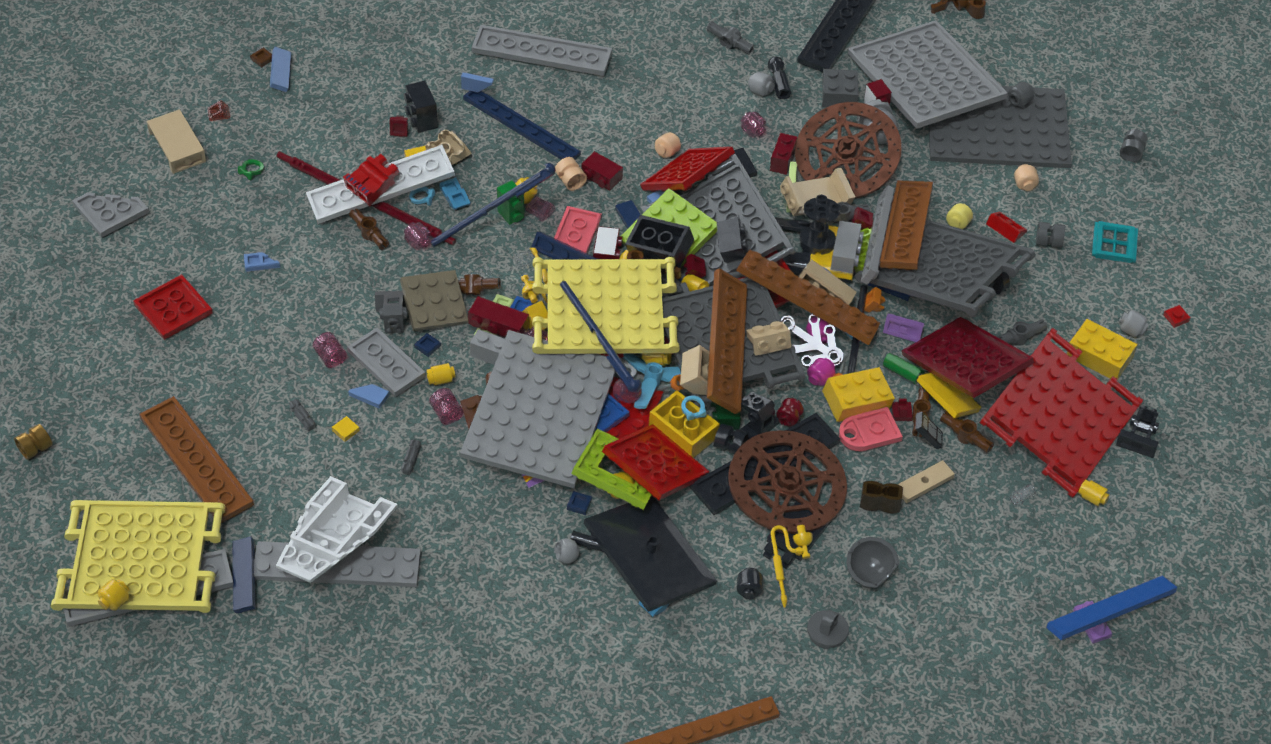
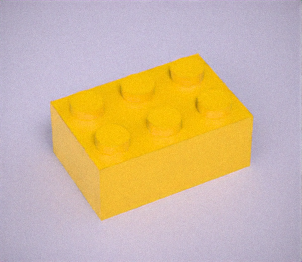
[1066,319,1138,379]
[822,367,895,422]
[649,390,719,458]

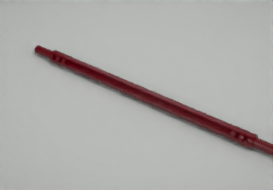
[276,151,456,245]

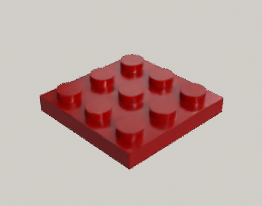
[133,274,213,340]

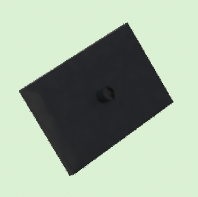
[583,495,717,612]

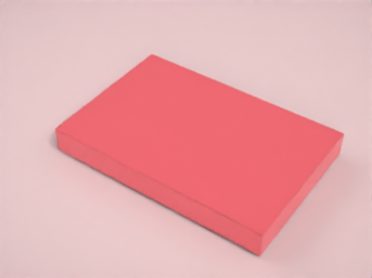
[554,206,602,253]

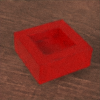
[1163,305,1191,328]

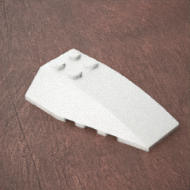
[276,476,398,583]

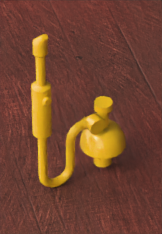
[521,248,548,303]
[771,525,813,608]

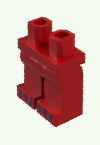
[343,154,399,206]

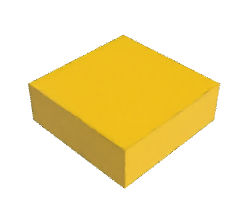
[332,416,360,442]

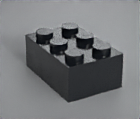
[625,215,694,268]

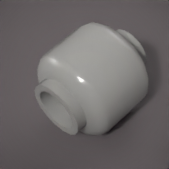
[748,72,775,96]
[1119,310,1149,337]

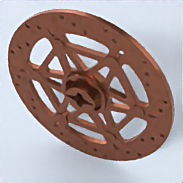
[795,102,902,198]
[728,430,847,534]

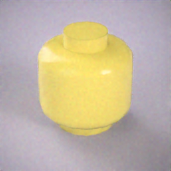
[946,203,973,229]

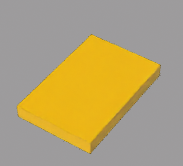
[917,373,981,418]

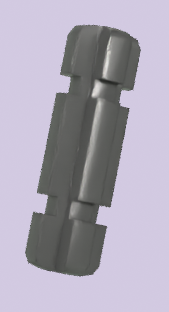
[289,399,316,431]
[401,439,421,475]

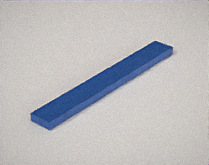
[1046,576,1177,640]

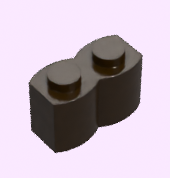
[860,481,903,514]

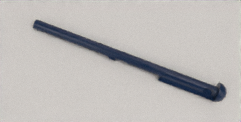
[431,163,556,247]
[560,281,642,393]

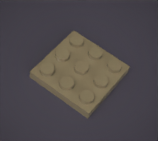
[400,270,468,331]

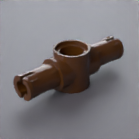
[349,209,389,250]
[458,274,501,295]
[912,387,931,437]
[940,411,994,453]

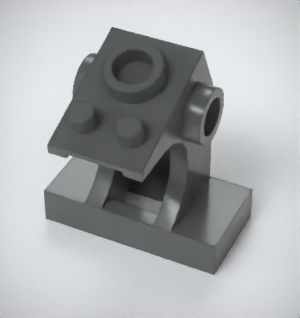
[375,291,408,334]

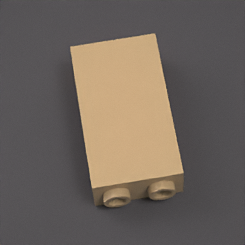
[147,109,206,174]
[780,168,855,216]

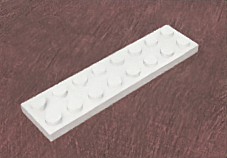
[306,145,455,224]

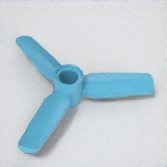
[622,353,681,409]

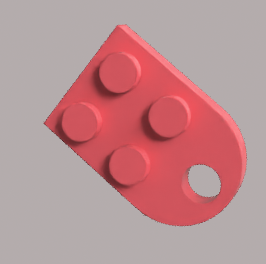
[839,407,903,451]

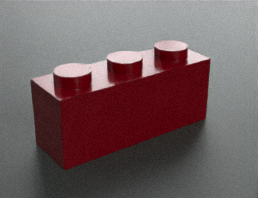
[468,296,529,337]

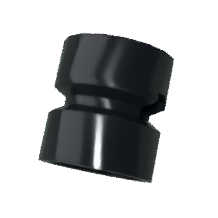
[713,423,749,455]

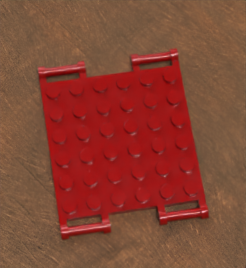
[979,328,1143,498]

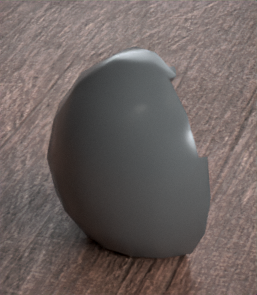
[846,537,899,589]

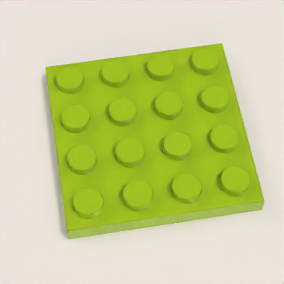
[621,188,717,268]

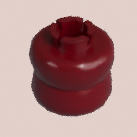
[776,398,804,426]

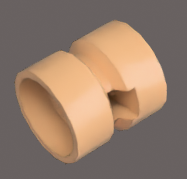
[555,157,587,191]

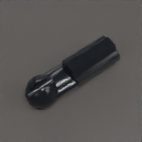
[768,56,792,99]

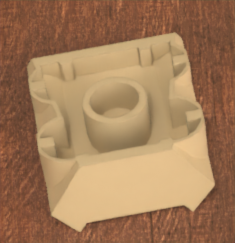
[425,130,472,165]

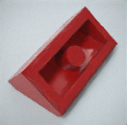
[986,212,1027,243]

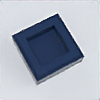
[414,333,441,357]
[567,491,592,515]

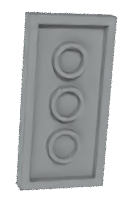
[347,328,426,397]

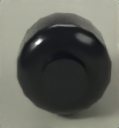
[736,568,764,600]

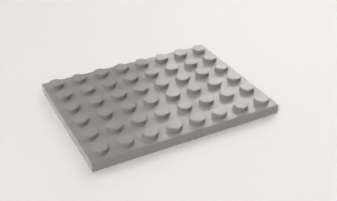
[848,20,1008,129]
[460,330,616,488]

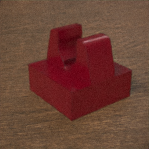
[389,115,408,137]
[852,207,873,230]
[684,253,706,278]
[891,398,913,421]

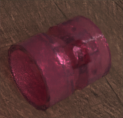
[312,332,347,368]
[429,388,463,425]

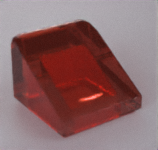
[207,100,230,121]

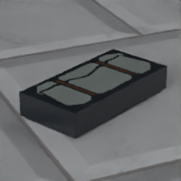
[915,412,943,449]

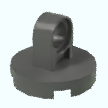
[807,609,849,649]

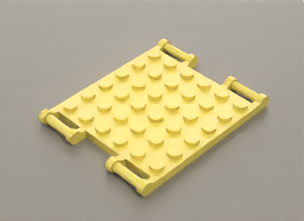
[532,257,680,354]
[51,500,226,613]

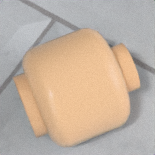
[655,132,681,158]
[1014,164,1039,191]

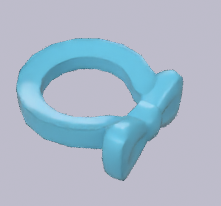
[409,186,435,206]
[681,396,707,421]

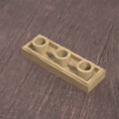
[898,460,955,503]

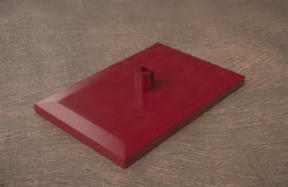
[901,317,1034,399]

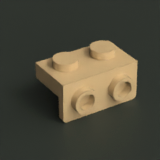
[746,321,791,356]

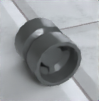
[1119,129,1148,162]
[1036,222,1065,248]

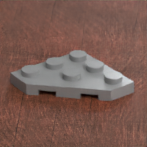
[72,192,149,238]

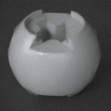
[554,538,579,564]

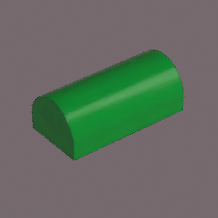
[883,353,925,384]

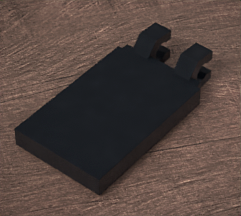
[763,500,831,569]

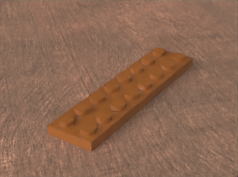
[880,180,933,270]
[736,250,880,345]
[707,268,747,414]
[139,396,254,523]

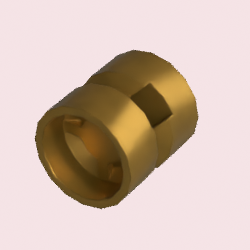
[14,424,52,460]

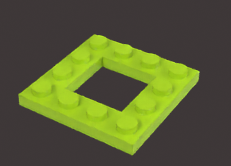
[571,428,651,510]

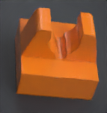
[864,287,885,312]

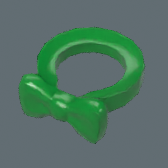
[238,159,264,181]

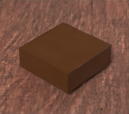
[250,47,272,68]

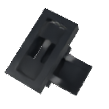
[740,392,779,440]
[1116,405,1159,458]

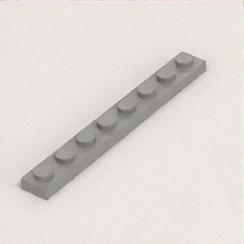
[861,185,894,285]

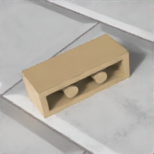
[799,259,856,305]

